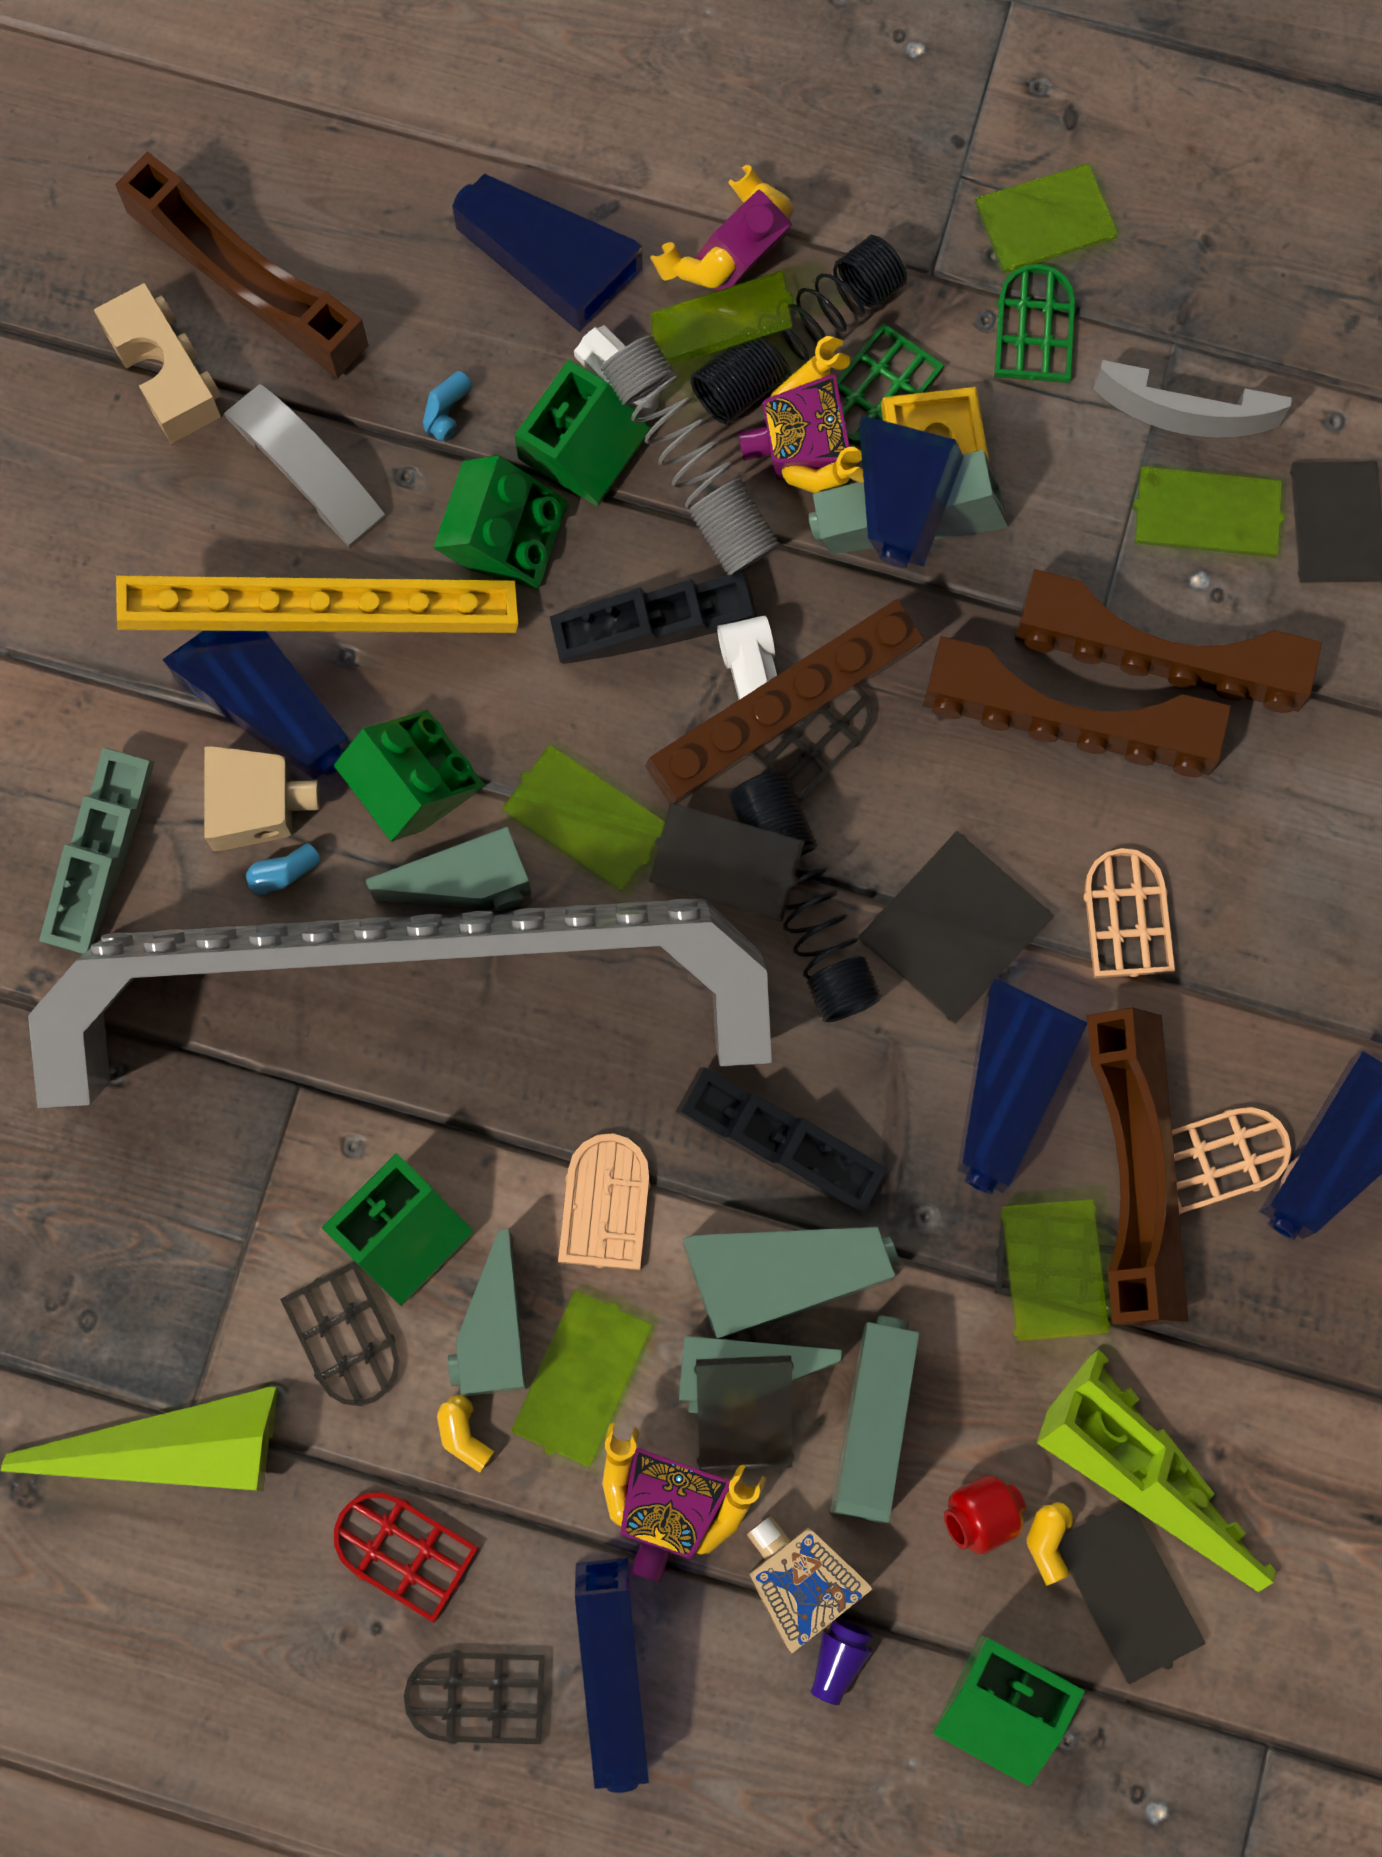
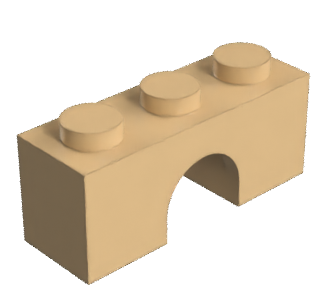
[94,283,221,444]

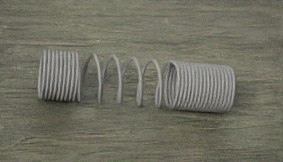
[601,335,780,575]

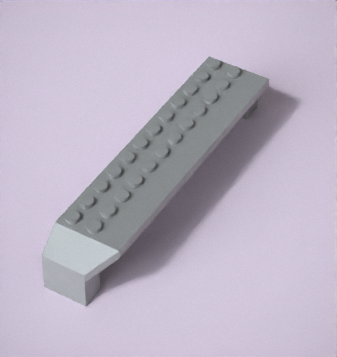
[28,898,772,1108]

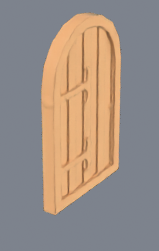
[558,1133,651,1271]

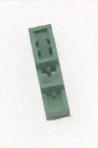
[39,748,155,954]

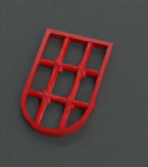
[334,1492,479,1623]

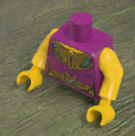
[650,165,793,298]
[738,336,869,494]
[602,1423,766,1583]

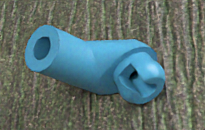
[422,371,472,442]
[246,843,320,896]

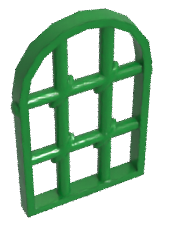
[994,264,1076,383]
[836,323,944,445]

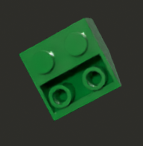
[515,359,650,507]
[433,455,568,588]
[334,710,485,842]
[321,1153,475,1307]
[932,1635,1085,1787]

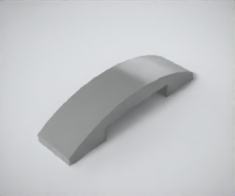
[1093,360,1292,438]
[224,384,386,548]

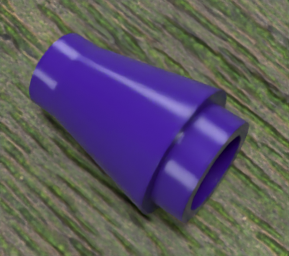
[810,1618,873,1705]

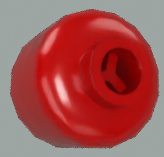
[944,1475,1026,1555]

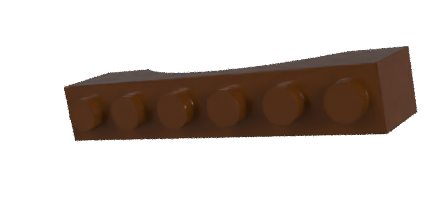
[115,151,369,379]
[1014,569,1322,713]
[645,599,924,807]
[923,636,1231,777]
[1087,1007,1189,1326]

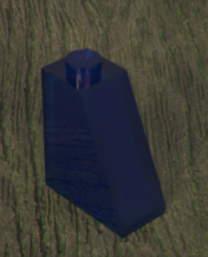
[859,416,964,568]

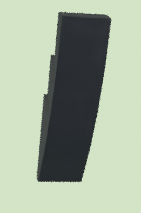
[549,570,757,664]
[676,1067,887,1214]

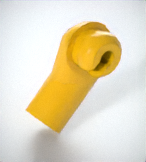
[437,1395,495,1473]
[1027,1502,1073,1586]

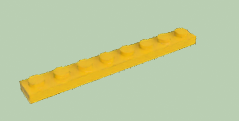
[116,576,518,633]

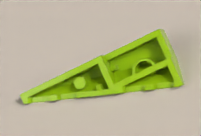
[1037,1349,1276,1593]
[1,1387,278,1491]

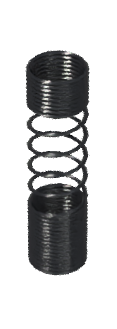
[690,234,907,425]
[729,770,882,1023]

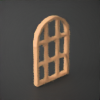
[1084,848,1175,978]
[1172,1107,1291,1215]

